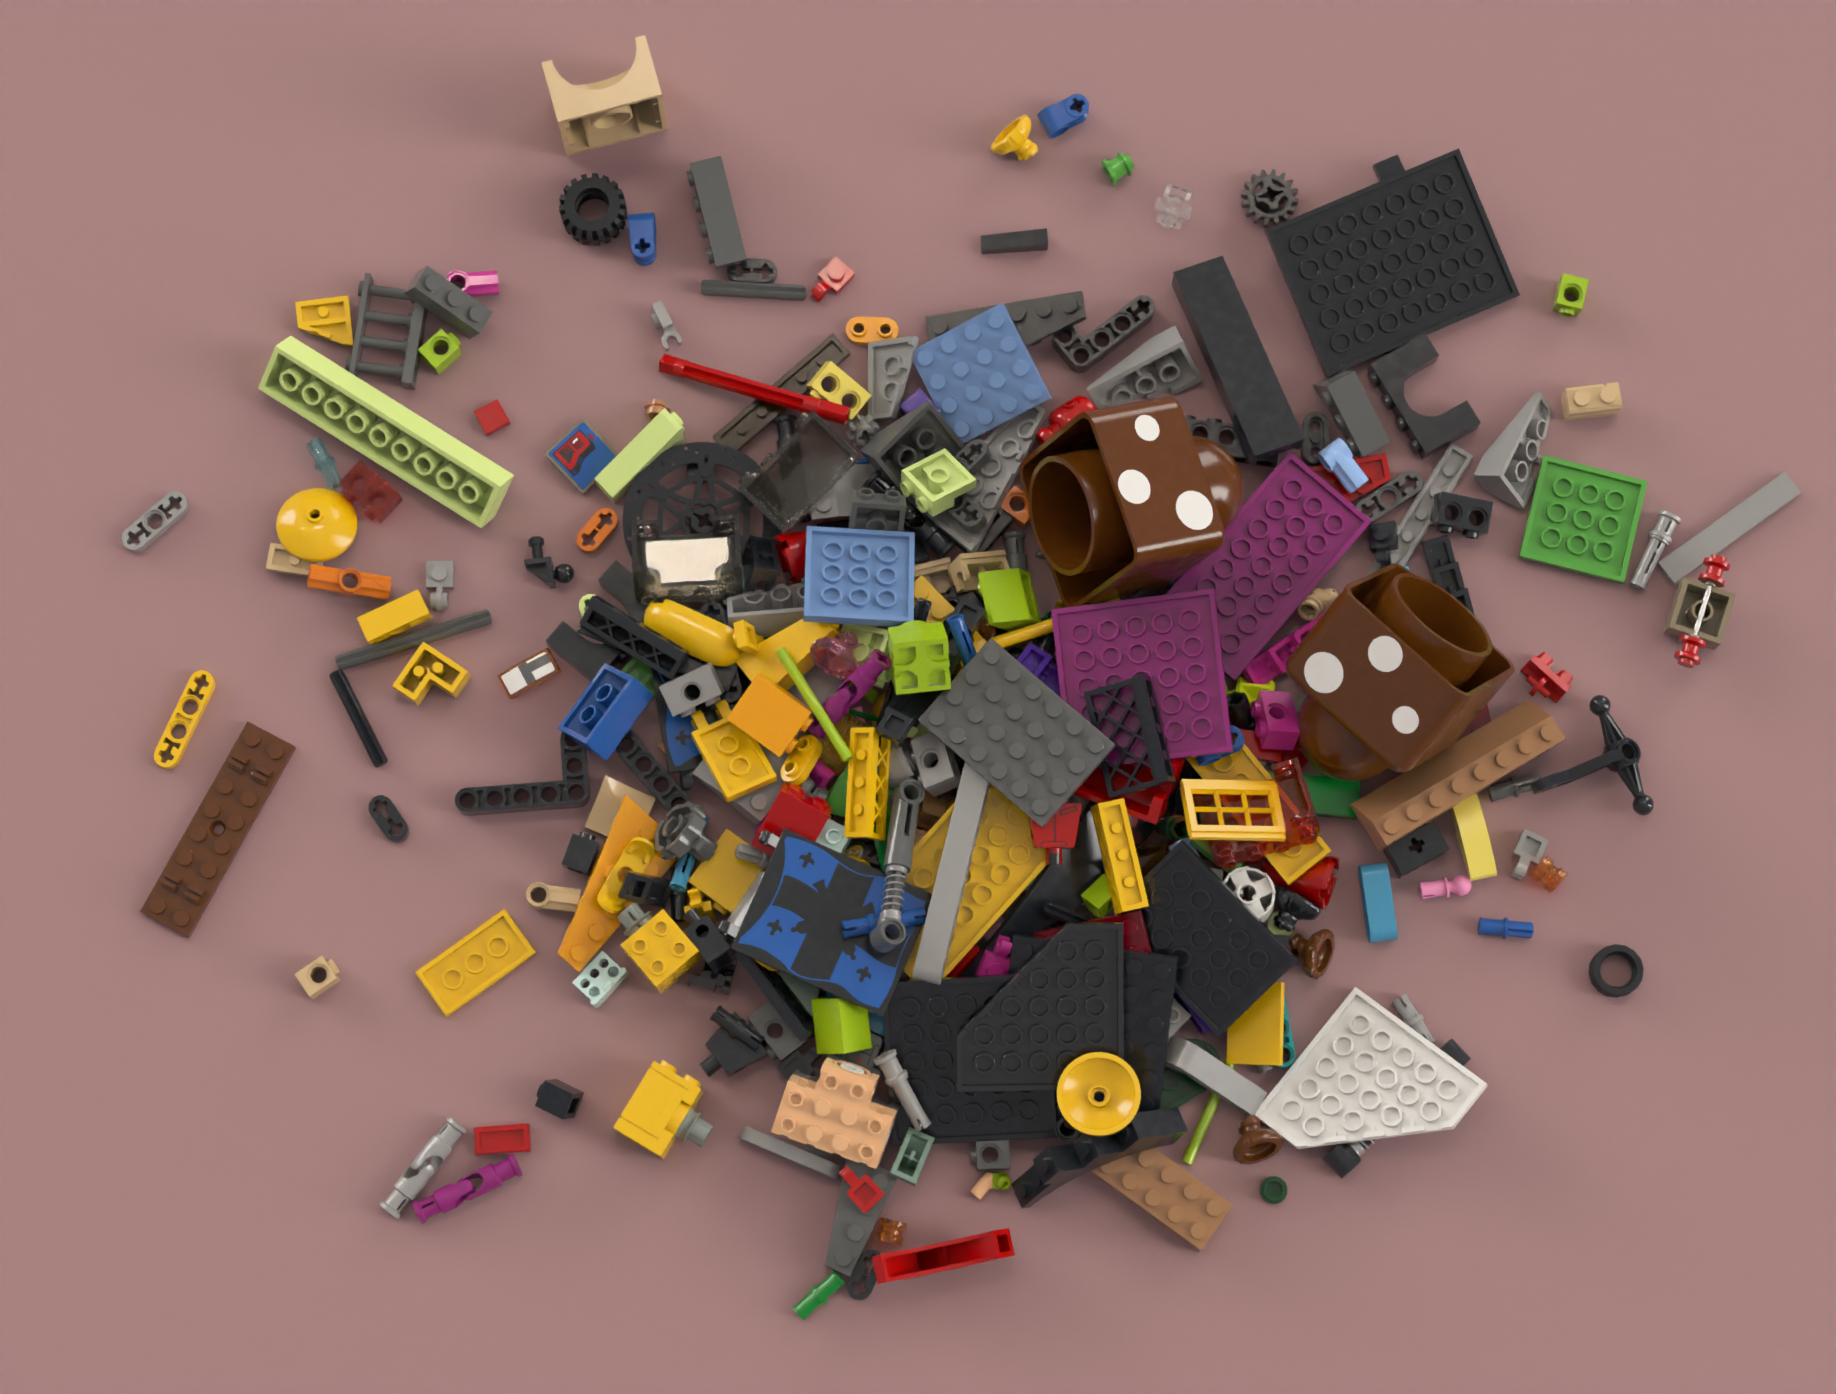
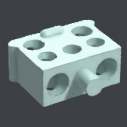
[572,951,629,1008]

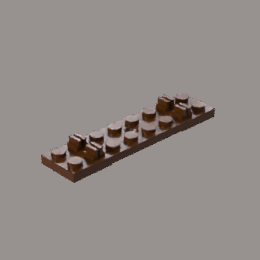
[140,721,296,938]

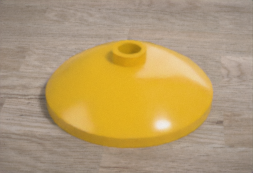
[276,488,358,562]
[1057,1052,1141,1136]

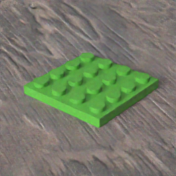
[1518,455,1648,584]

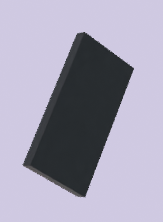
[734,952,815,1042]

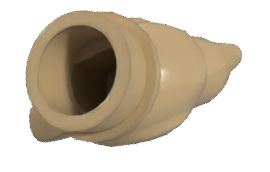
[1298,588,1338,621]

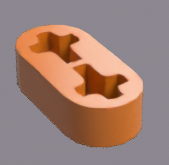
[576,508,619,554]

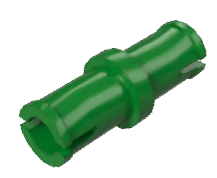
[792,1270,845,1320]

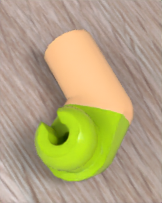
[970,1172,1011,1200]

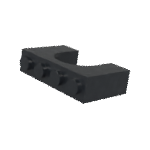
[1367,333,1481,460]
[546,560,664,682]

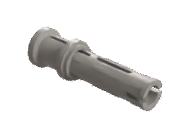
[1629,510,1682,591]
[873,1049,931,1132]

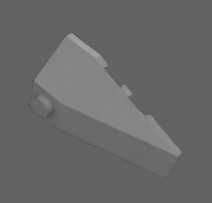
[1473,392,1552,509]

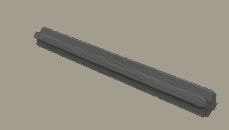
[335,609,492,670]

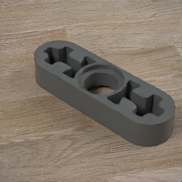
[1356,471,1423,525]

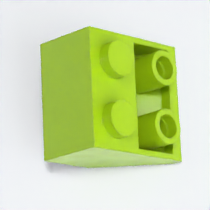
[978,568,1041,632]

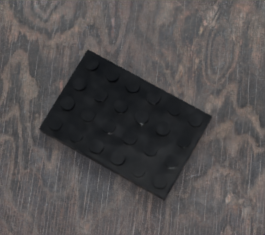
[1104,840,1298,1037]

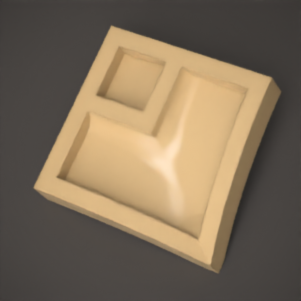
[585,775,657,837]

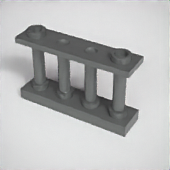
[345,273,428,390]

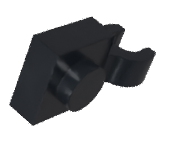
[1368,521,1398,569]
[777,1045,824,1080]

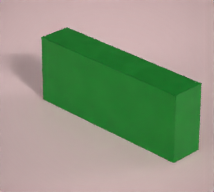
[1267,771,1361,820]

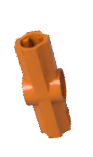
[307,564,391,600]

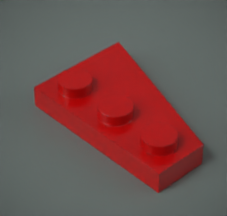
[1309,453,1391,502]

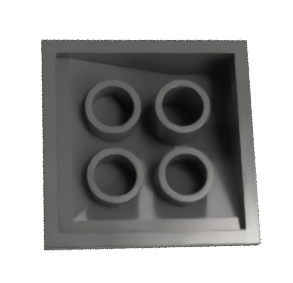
[860,401,965,506]

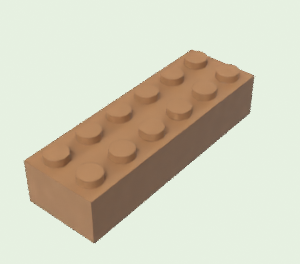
[1072,1132,1233,1252]

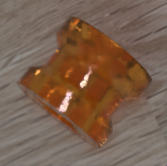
[876,1217,907,1246]

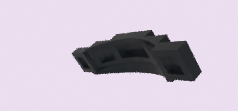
[875,598,987,745]

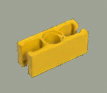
[357,589,432,645]

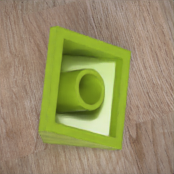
[811,996,872,1054]

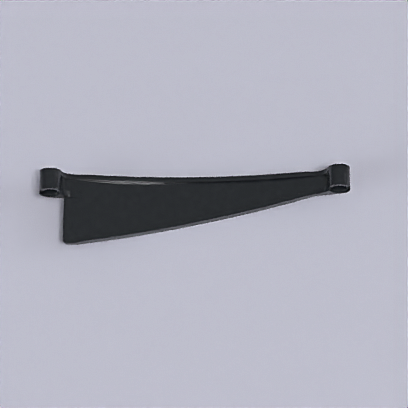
[958,788,1176,977]

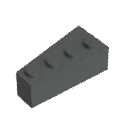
[686,156,747,269]
[825,1159,897,1278]

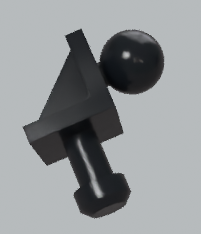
[524,536,574,589]

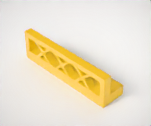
[844,727,891,841]
[1090,798,1149,914]

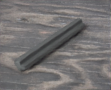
[701,280,806,301]

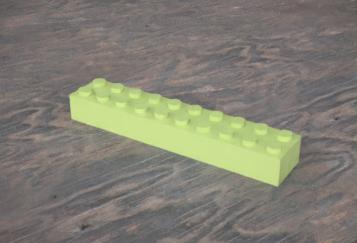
[258,336,514,528]

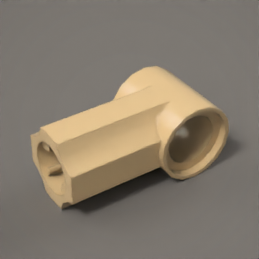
[526,882,581,913]

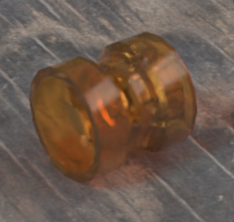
[1529,856,1568,893]

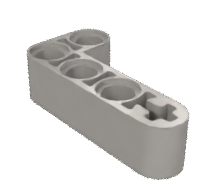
[1166,1036,1267,1116]

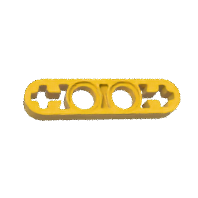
[154,670,216,769]

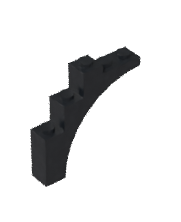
[1011,1107,1188,1209]

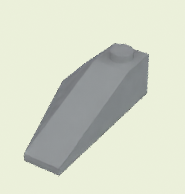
[1087,325,1204,409]

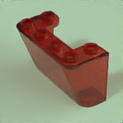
[1193,757,1321,869]

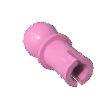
[1419,875,1472,900]

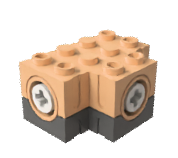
[771,1054,900,1169]

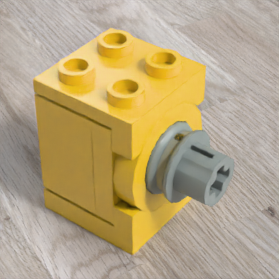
[617,902,702,995]
[613,1060,714,1160]

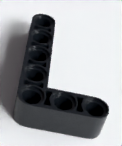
[455,733,590,816]

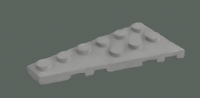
[925,405,1048,553]

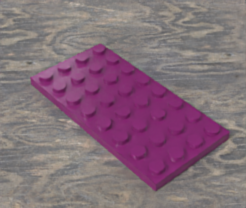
[1166,452,1372,682]

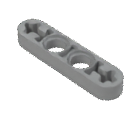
[739,1125,843,1180]

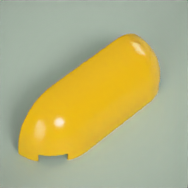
[644,599,744,666]

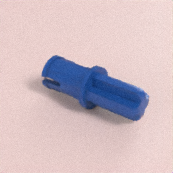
[1478,917,1534,939]

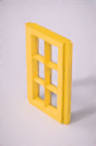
[1180,779,1286,841]

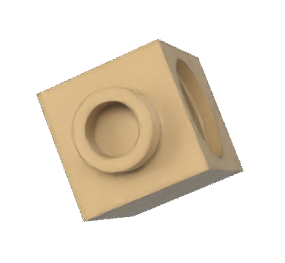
[295,956,341,999]

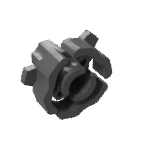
[654,801,718,862]

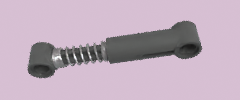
[870,779,925,953]

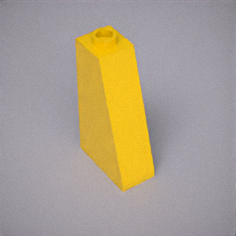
[736,619,845,691]

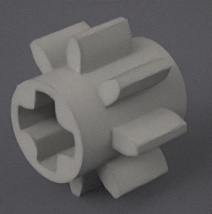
[845,414,880,447]

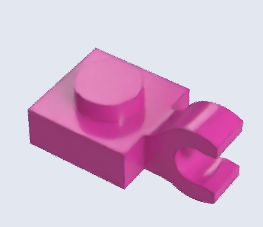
[975,935,1012,976]

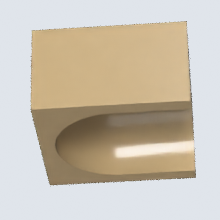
[541,35,668,156]

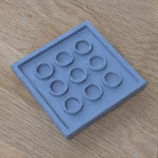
[913,303,1052,444]
[803,526,915,627]

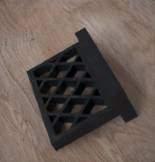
[1084,674,1176,799]

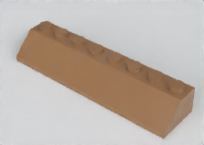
[1350,699,1566,851]

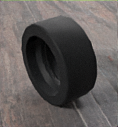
[1589,944,1644,998]

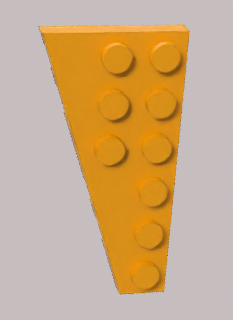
[557,795,678,972]

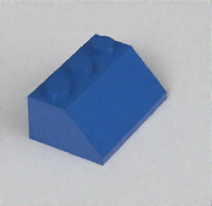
[557,663,654,761]

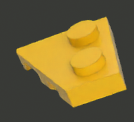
[295,295,354,348]

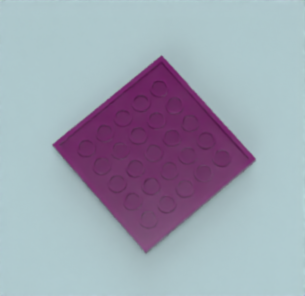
[1051,588,1233,769]

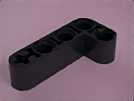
[1052,295,1155,373]

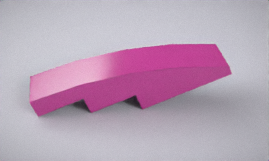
[1242,612,1325,685]

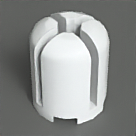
[1224,866,1275,924]

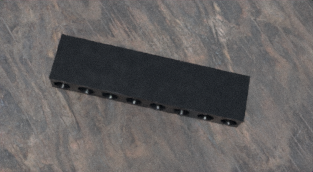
[1172,256,1304,465]

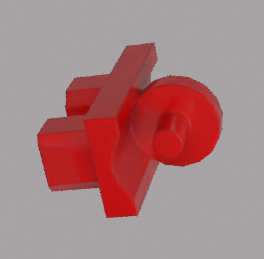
[1520,652,1573,703]

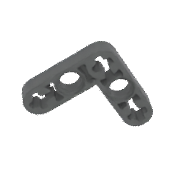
[945,439,991,533]

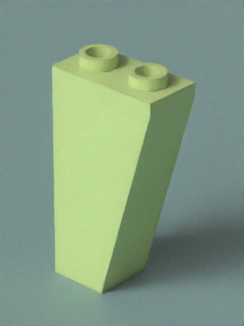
[594,408,685,503]

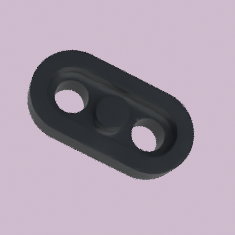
[1301,412,1329,466]

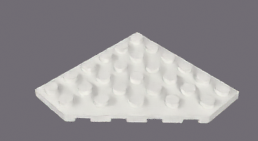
[1255,987,1487,1149]

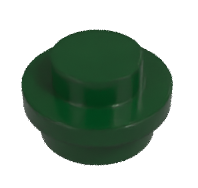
[1260,1176,1287,1204]

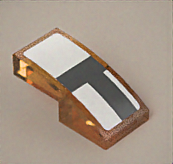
[498,648,561,699]

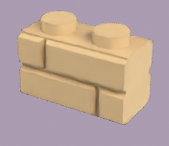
[1561,382,1622,421]

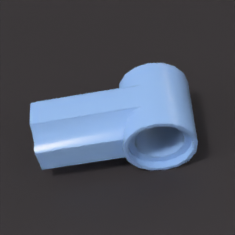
[1317,438,1369,494]

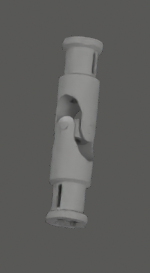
[379,1116,467,1219]

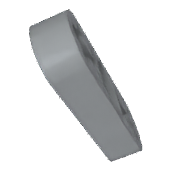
[122,491,189,553]

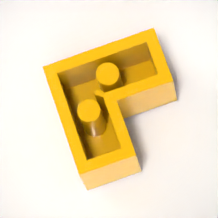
[392,642,471,706]

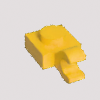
[733,620,764,654]
[684,888,717,923]

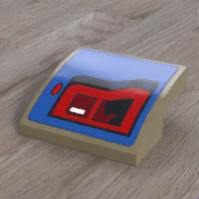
[543,418,618,494]

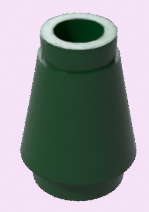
[1155,815,1188,842]

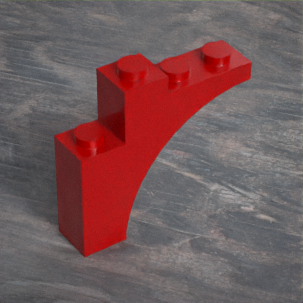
[872,1228,1015,1284]

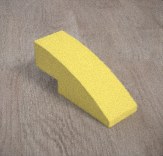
[1449,793,1497,881]

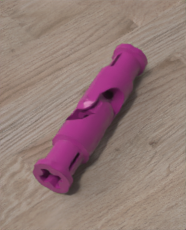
[808,649,892,738]
[412,1153,523,1224]

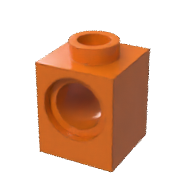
[1000,485,1031,530]

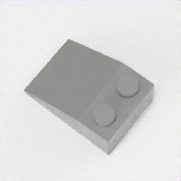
[805,464,876,526]

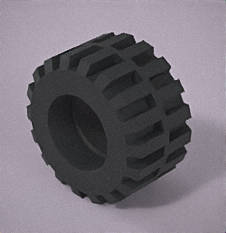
[559,173,627,246]

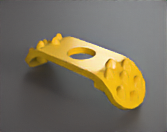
[597,837,656,914]

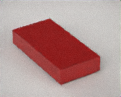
[474,1123,531,1156]

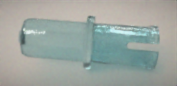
[306,437,343,489]

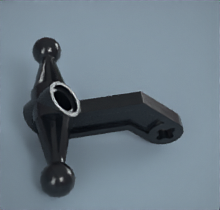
[1530,695,1654,815]

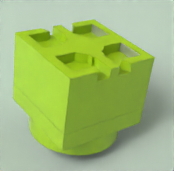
[888,620,951,695]

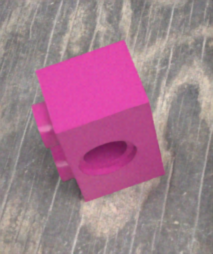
[1251,690,1300,751]

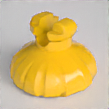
[991,114,1038,161]

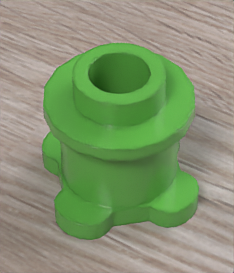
[1101,152,1134,186]

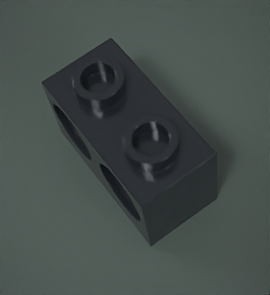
[1429,491,1493,539]

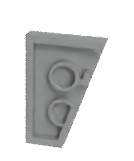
[868,336,919,422]

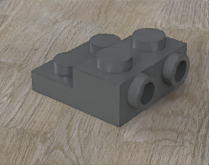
[848,488,906,532]

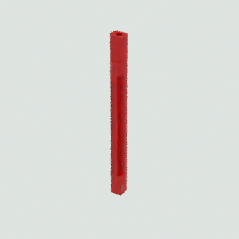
[659,354,851,425]

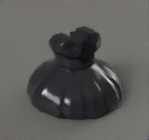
[1273,885,1321,932]

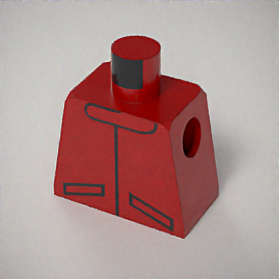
[1028,803,1081,865]

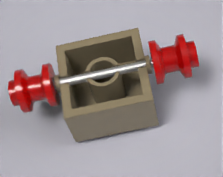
[1663,554,1736,668]

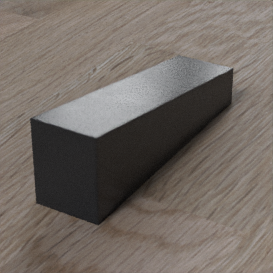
[980,228,1048,254]

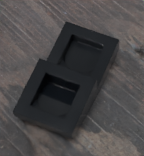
[618,871,671,908]

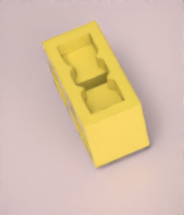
[806,361,872,420]

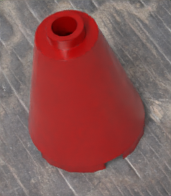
[774,531,806,585]
[1261,856,1340,910]

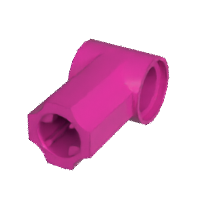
[446,270,499,297]

